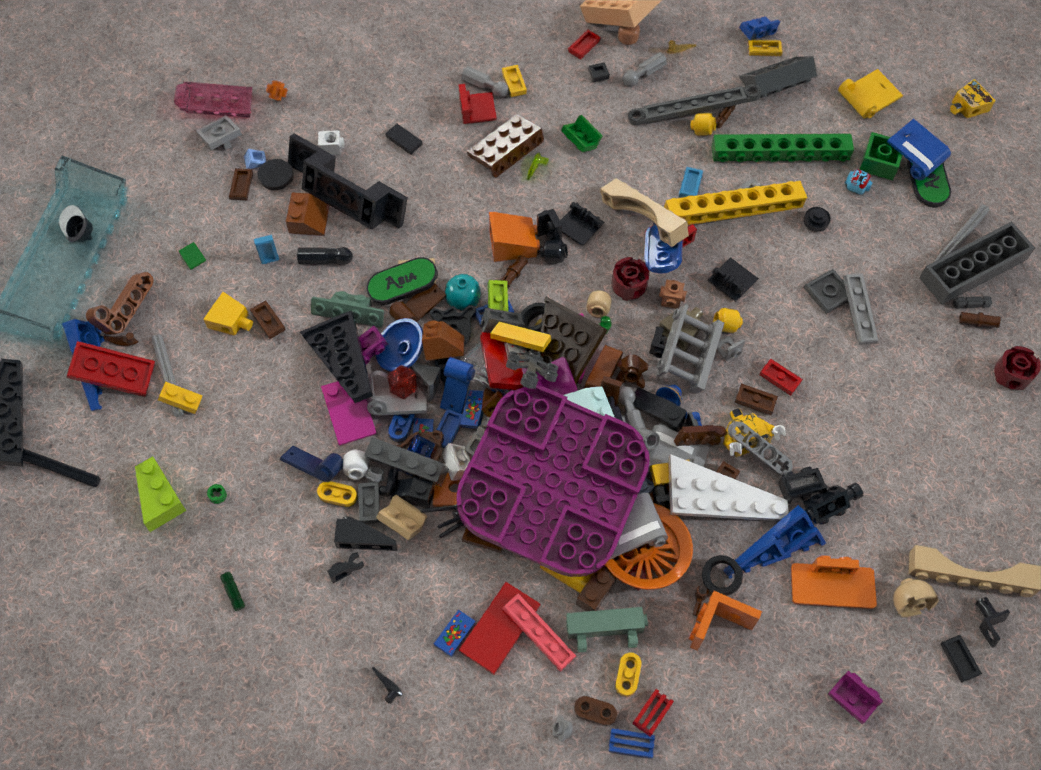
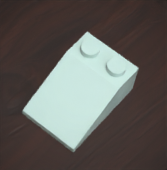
[564,386,615,418]

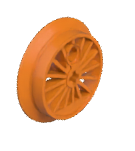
[605,503,693,590]

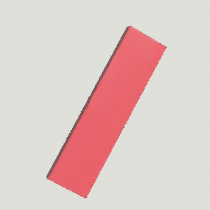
[502,593,576,672]

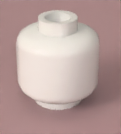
[343,449,369,480]

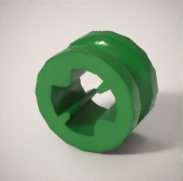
[207,484,227,504]

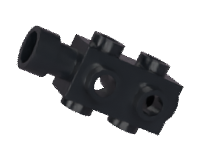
[804,482,864,525]

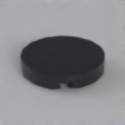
[258,159,294,191]

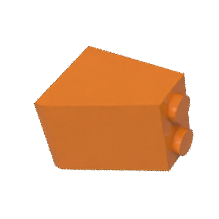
[489,212,540,262]

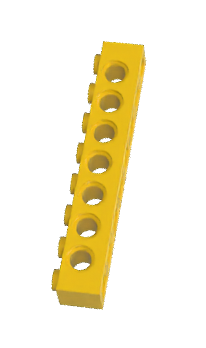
[664,181,807,225]

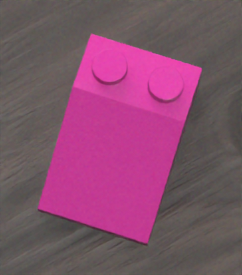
[321,381,377,446]

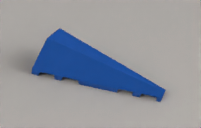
[62,319,105,411]
[723,505,826,579]

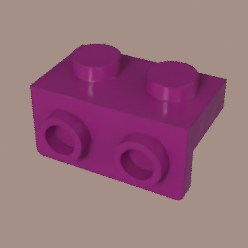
[359,325,388,365]
[828,671,883,724]

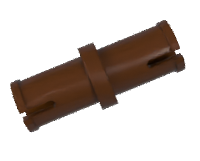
[500,255,528,288]
[959,312,1001,328]

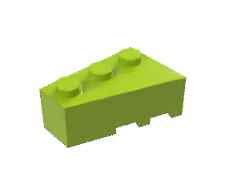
[135,456,186,532]

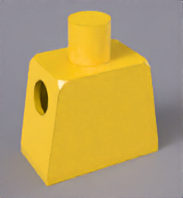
[203,292,253,336]

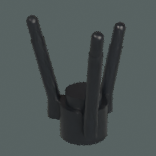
[420,504,464,538]

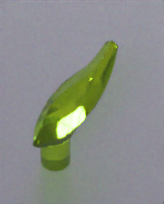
[527,153,549,180]

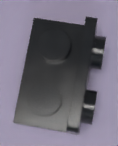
[537,208,562,240]

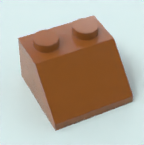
[286,192,330,236]
[422,320,465,360]

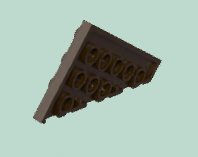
[540,296,608,384]

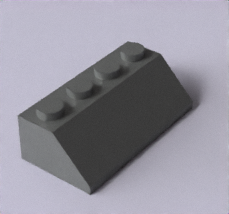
[739,56,817,98]

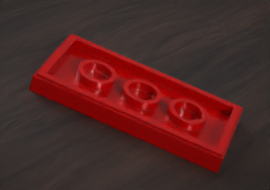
[480,332,524,390]
[66,341,155,397]
[459,582,541,675]

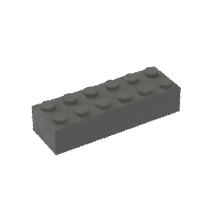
[919,221,1035,305]

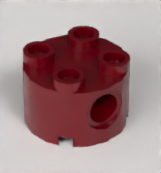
[611,257,650,301]
[994,346,1041,390]

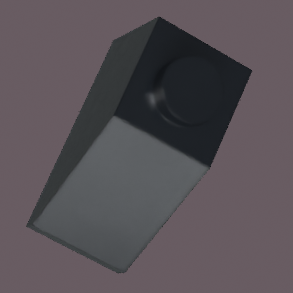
[391,477,434,508]

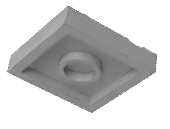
[196,115,242,150]

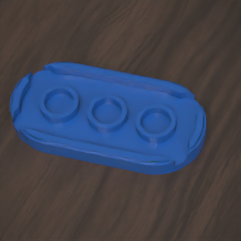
[644,223,683,274]

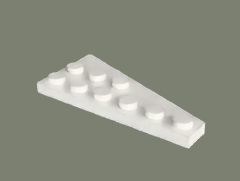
[668,454,789,521]

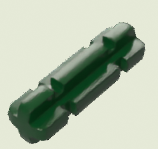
[220,572,245,611]

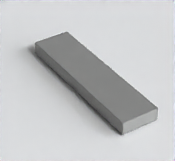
[843,273,879,345]

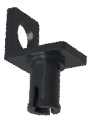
[975,597,1010,648]

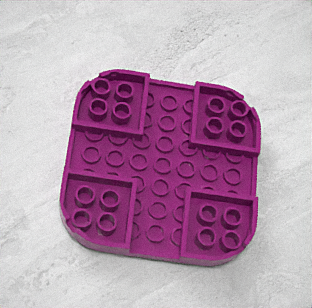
[457,386,650,577]

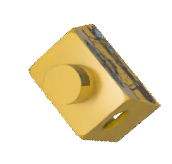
[950,79,996,118]

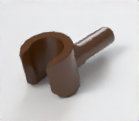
[692,585,709,617]

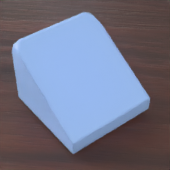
[244,149,266,169]

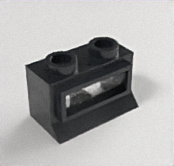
[778,466,828,504]

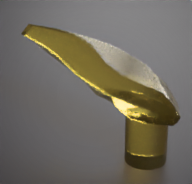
[667,40,696,53]

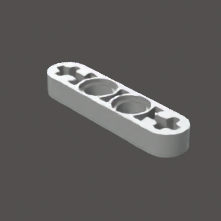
[728,421,793,475]

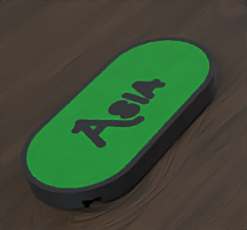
[907,160,951,208]
[366,257,438,305]

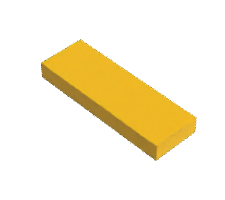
[490,322,551,352]

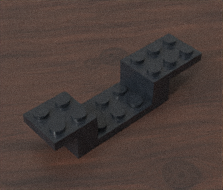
[288,133,408,230]

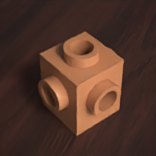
[659,279,687,309]

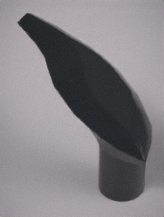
[372,667,403,704]

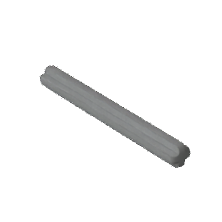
[935,204,990,261]
[152,334,184,417]

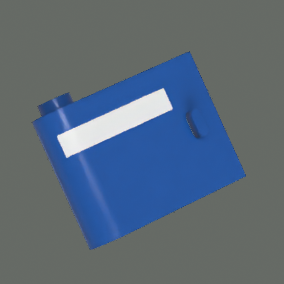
[887,118,951,180]

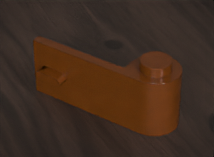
[389,282,446,322]

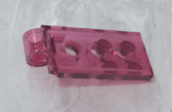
[174,81,253,118]

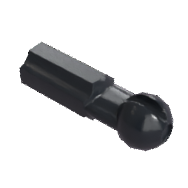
[297,247,353,265]

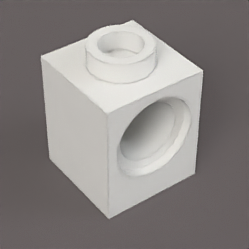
[318,131,344,155]

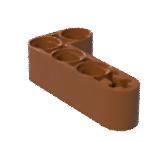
[86,272,154,335]

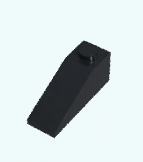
[633,387,688,432]
[334,517,398,551]

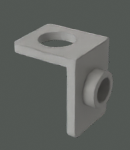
[717,337,745,361]

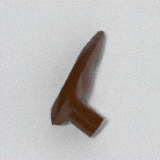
[103,333,139,346]

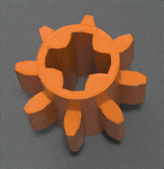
[266,80,288,101]

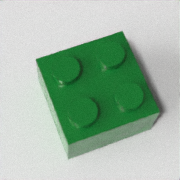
[859,132,902,180]

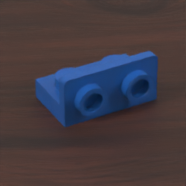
[739,16,780,40]

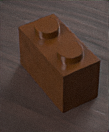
[576,567,617,612]

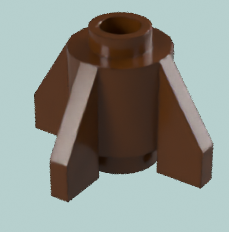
[616,354,648,389]

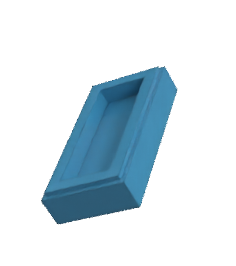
[679,167,703,198]
[254,234,279,264]

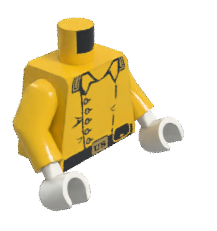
[723,408,786,457]

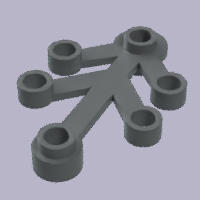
[506,350,558,389]

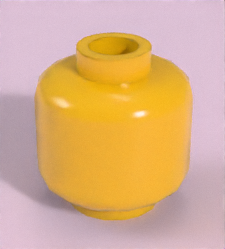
[691,113,716,136]
[713,308,743,333]

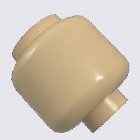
[586,290,612,318]

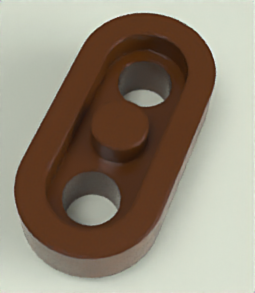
[574,696,617,726]

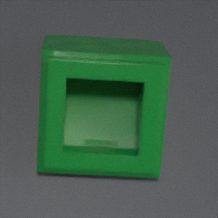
[179,242,206,270]

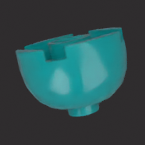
[445,274,481,311]

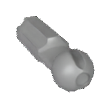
[622,52,667,87]
[461,66,509,98]
[618,387,646,430]

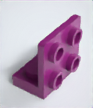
[522,357,578,395]

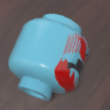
[845,169,873,195]

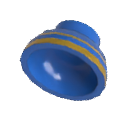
[656,385,682,407]

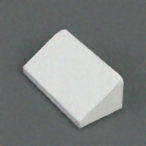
[442,443,470,481]

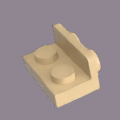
[376,495,427,540]

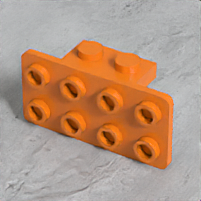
[791,555,877,609]

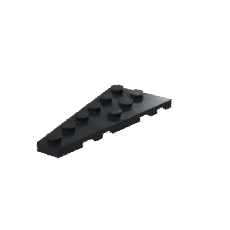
[300,311,373,403]
[0,358,23,467]

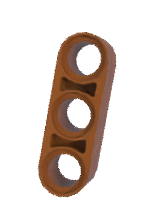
[584,345,623,389]

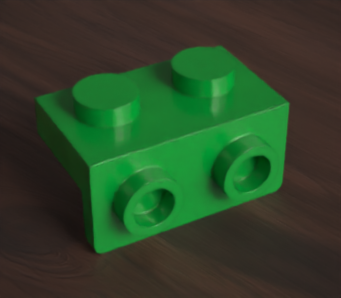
[561,115,602,152]

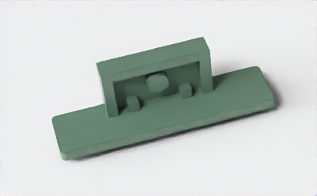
[311,291,384,327]

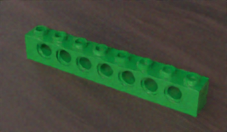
[712,134,854,162]

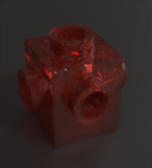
[388,365,417,400]

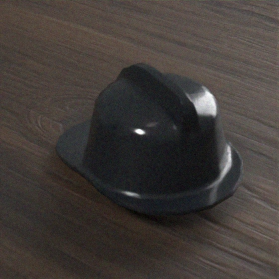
[59,205,93,242]

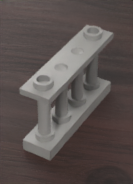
[656,304,724,394]

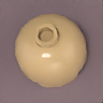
[893,578,939,617]

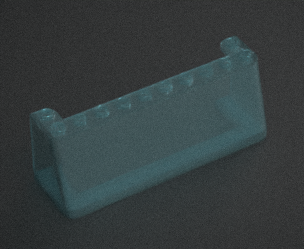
[0,155,128,344]

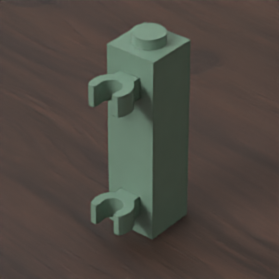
[566,607,648,653]

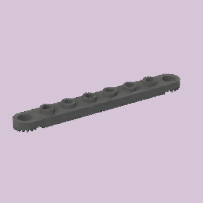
[628,84,761,125]

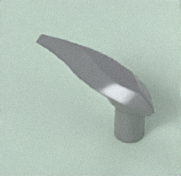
[736,179,763,190]

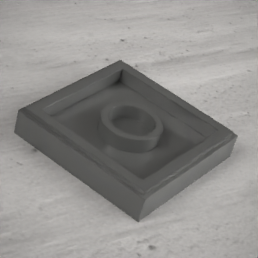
[803,269,848,314]

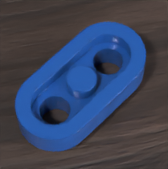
[388,414,415,442]

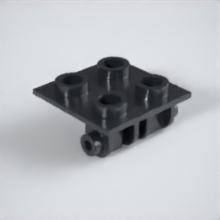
[560,202,605,246]
[707,257,759,302]

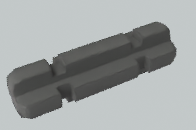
[954,296,992,308]

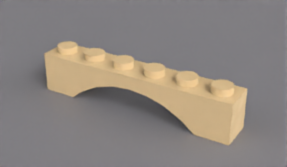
[600,178,689,247]
[909,545,1041,597]

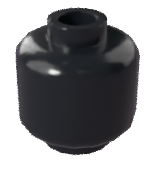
[540,239,568,263]

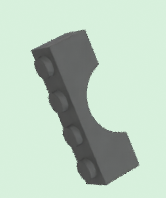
[364,437,449,487]

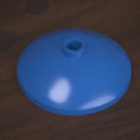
[376,318,423,372]

